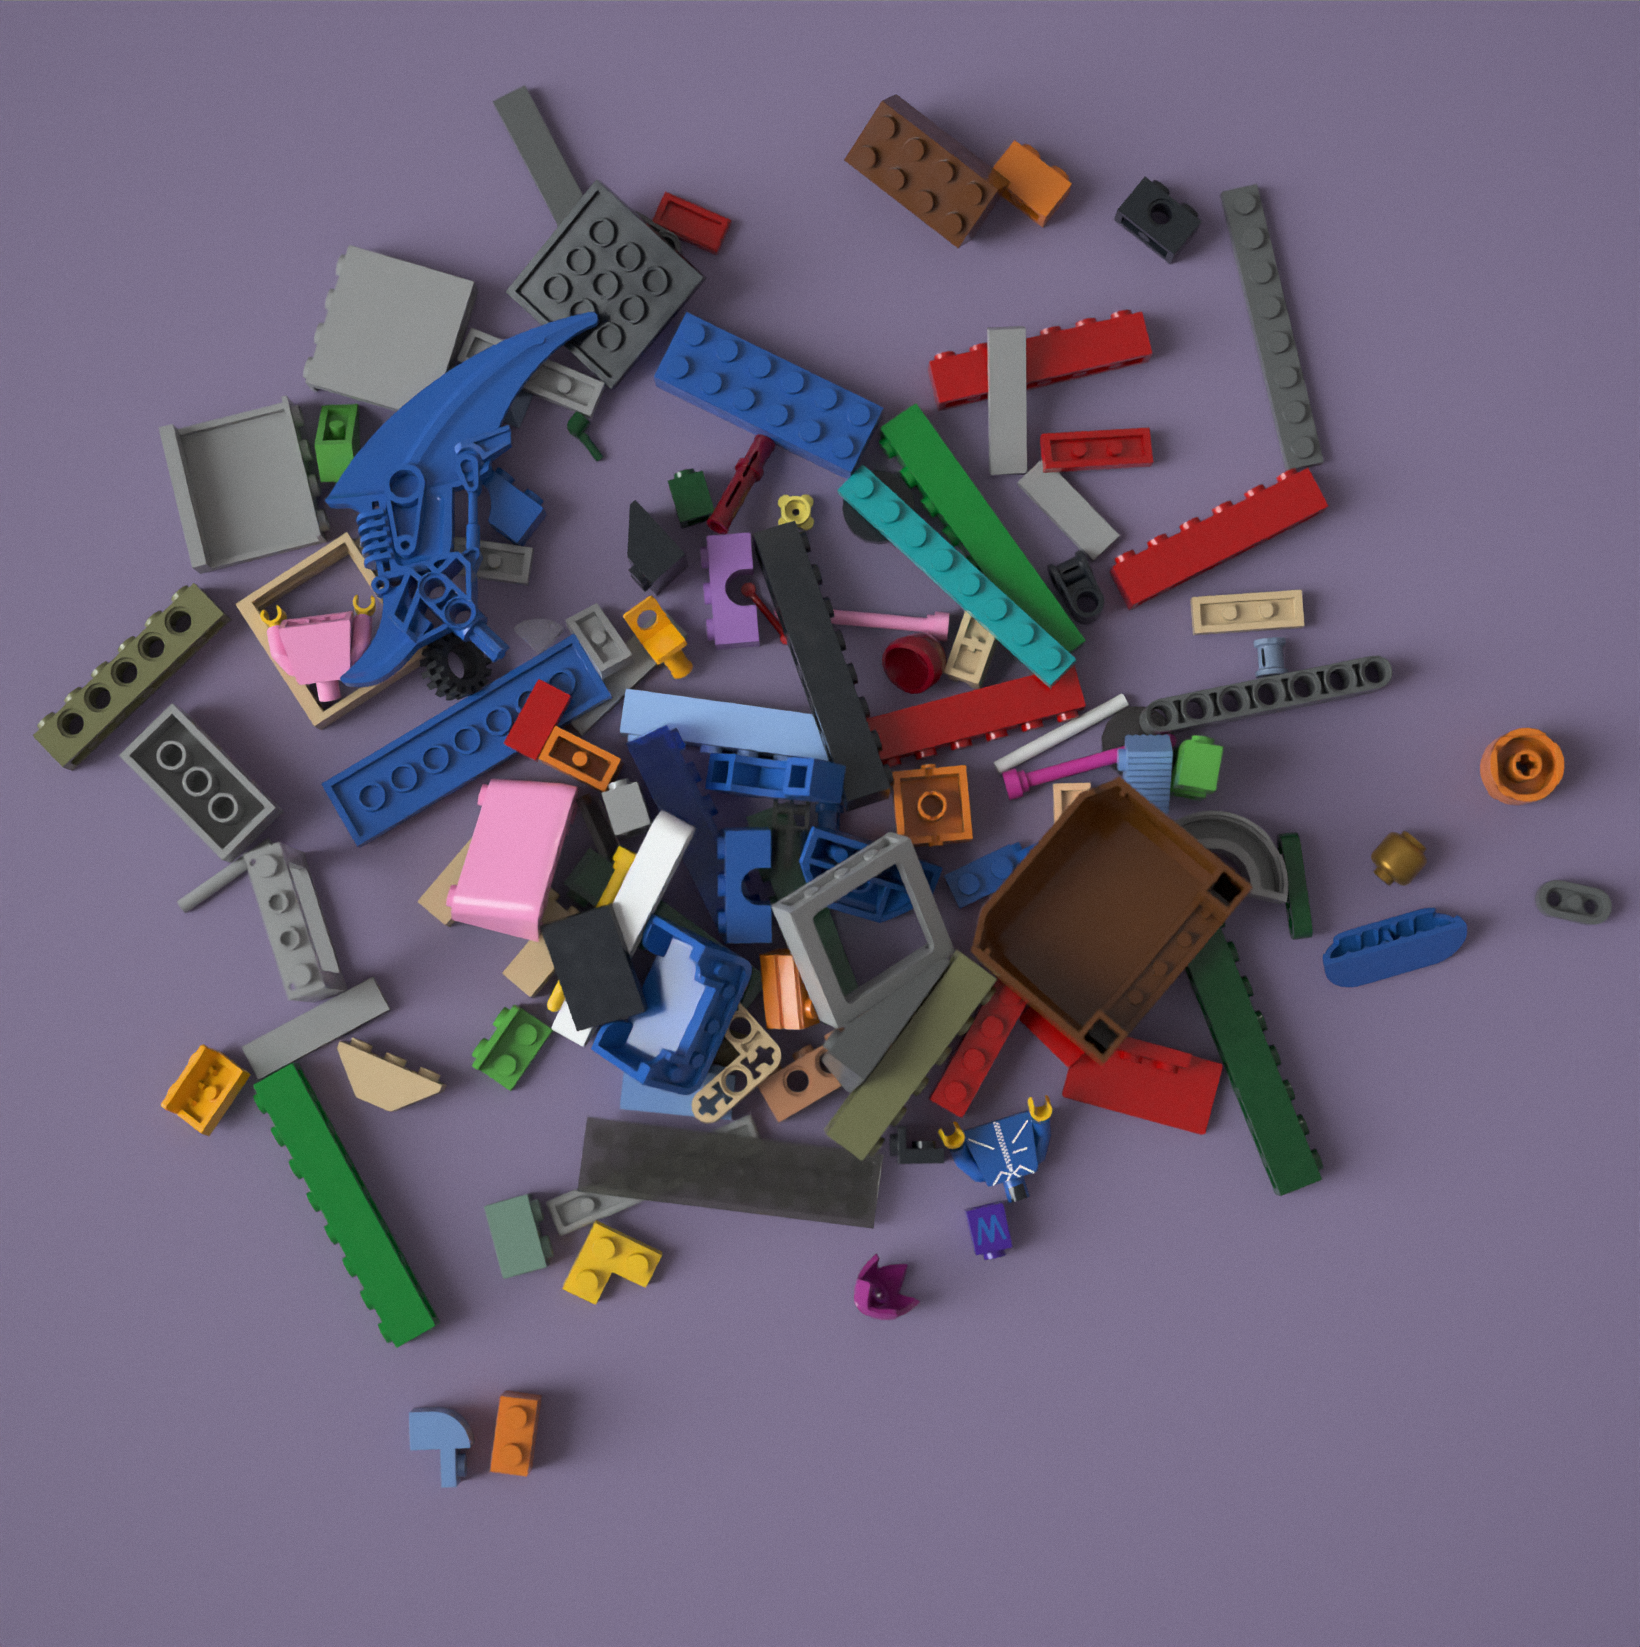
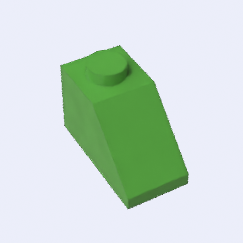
[314,404,360,483]

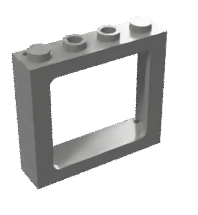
[771,832,955,1029]
[243,842,348,1003]

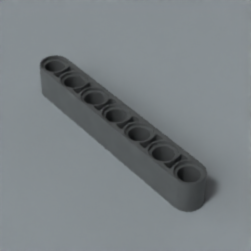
[1139,656,1392,736]

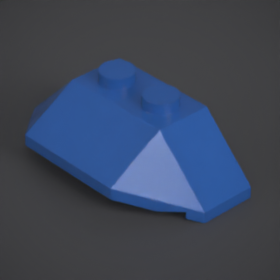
[799,826,943,923]

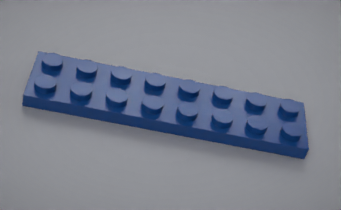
[321,634,613,848]

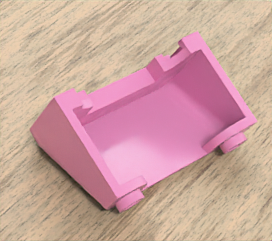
[446,778,578,942]

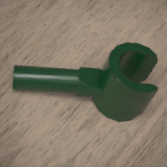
[567,412,604,462]

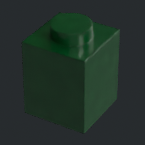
[668,468,714,529]

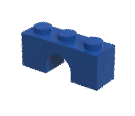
[717,827,772,943]

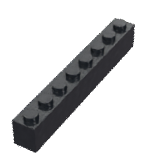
[753,521,894,812]

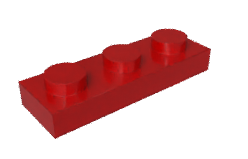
[1040,427,1153,473]

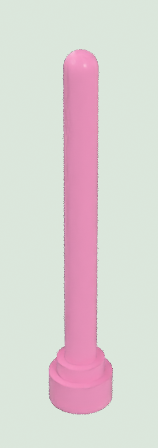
[774,609,950,642]

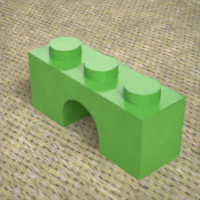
[1170,735,1223,801]

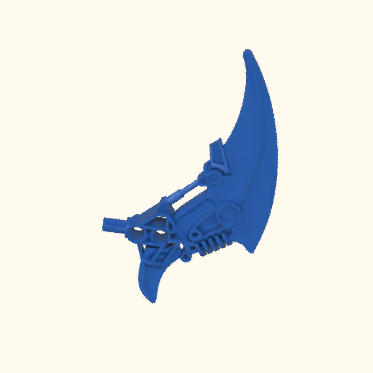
[325,312,599,687]

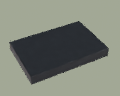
[540,903,648,1032]

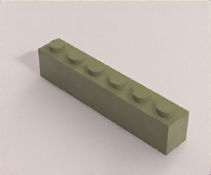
[824,950,997,1161]

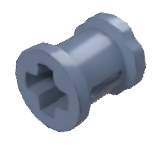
[1253,637,1288,679]

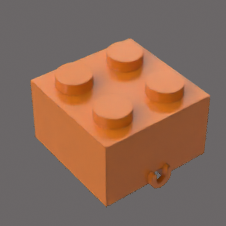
[892,764,973,847]

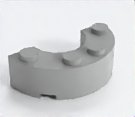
[1174,811,1288,904]

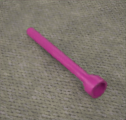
[1002,733,1177,800]

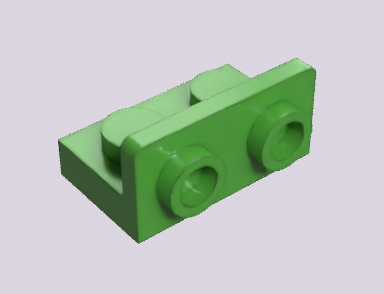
[471,1004,553,1091]

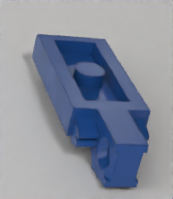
[943,842,1038,909]

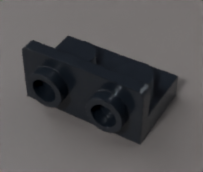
[889,1126,944,1164]

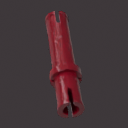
[707,434,776,535]

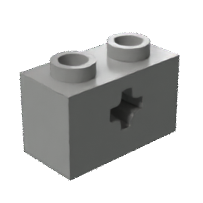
[602,778,653,841]

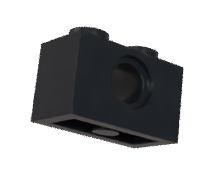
[1114,177,1202,264]

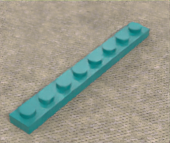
[837,464,1076,689]

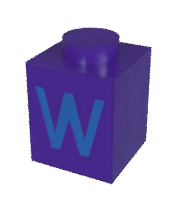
[964,1201,1013,1260]

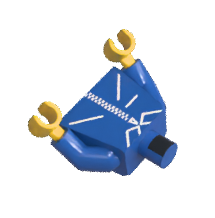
[938,1095,1052,1203]

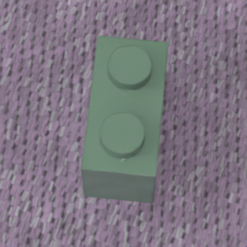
[484,1193,554,1279]

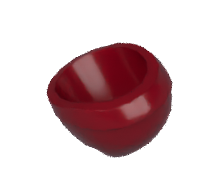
[882,632,947,694]

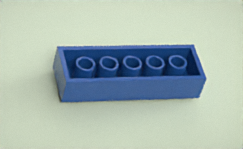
[654,312,883,480]

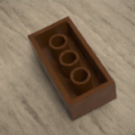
[844,94,1011,248]

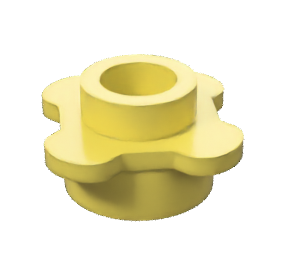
[778,494,814,530]

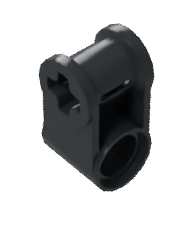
[1047,550,1104,625]

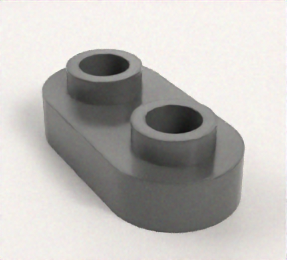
[1535,880,1612,925]

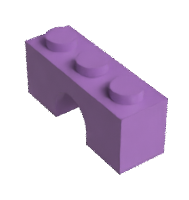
[700,532,760,650]

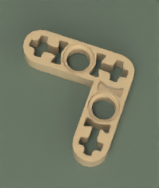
[691,1002,782,1124]

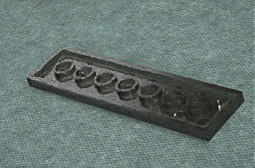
[577,1116,883,1229]

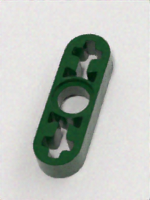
[1277,832,1313,940]

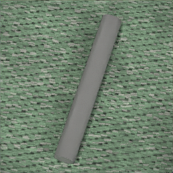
[177,838,273,913]

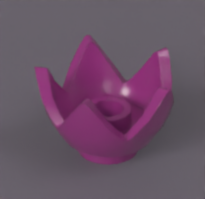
[854,1253,920,1320]

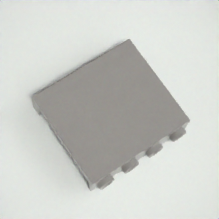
[303,245,479,412]
[158,395,330,574]

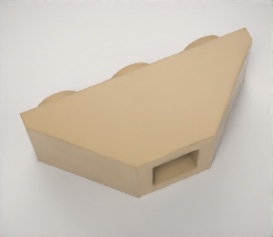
[337,1037,447,1112]

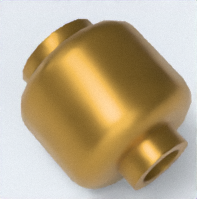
[1371,831,1427,886]

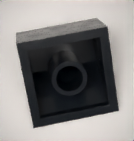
[627,500,689,595]

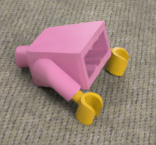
[260,595,376,702]

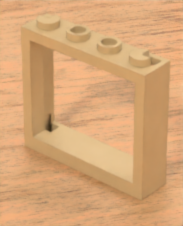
[236,532,428,730]

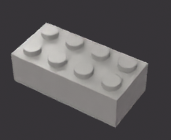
[119,703,284,863]

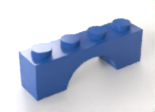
[482,467,547,546]
[705,753,846,803]

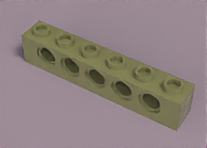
[32,583,232,771]

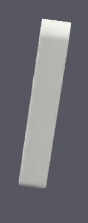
[552,810,696,1047]

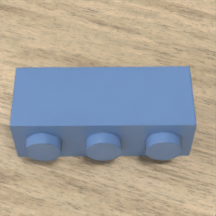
[620,1065,737,1120]

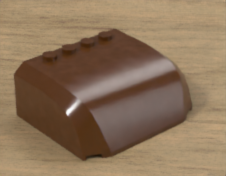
[971,776,1253,1067]

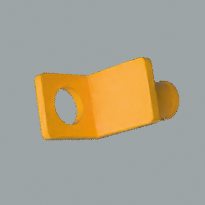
[623,595,693,679]

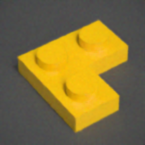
[562,1220,662,1305]

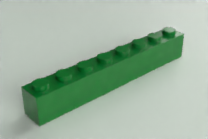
[878,403,1086,654]
[253,1063,441,1348]

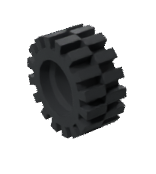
[420,632,492,700]

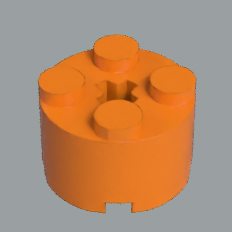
[1480,728,1564,806]

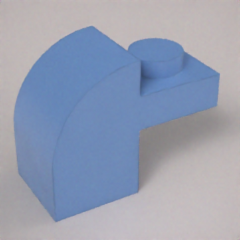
[409,1407,475,1488]

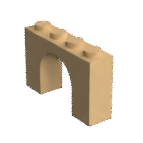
[417,836,580,998]

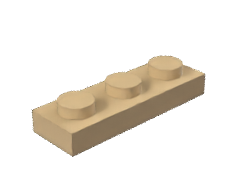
[1190,590,1305,635]

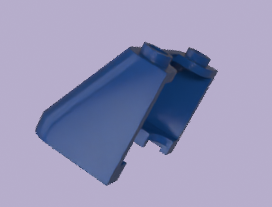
[591,913,752,1095]

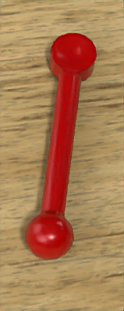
[741,582,788,645]

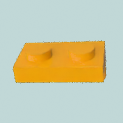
[161,1044,251,1136]

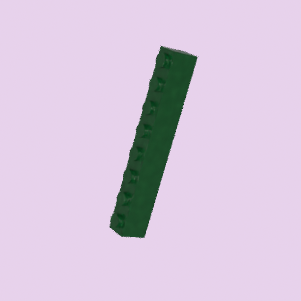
[1185,922,1324,1196]

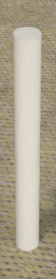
[993,693,1129,775]

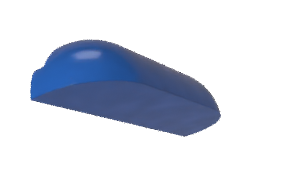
[1322,908,1467,987]

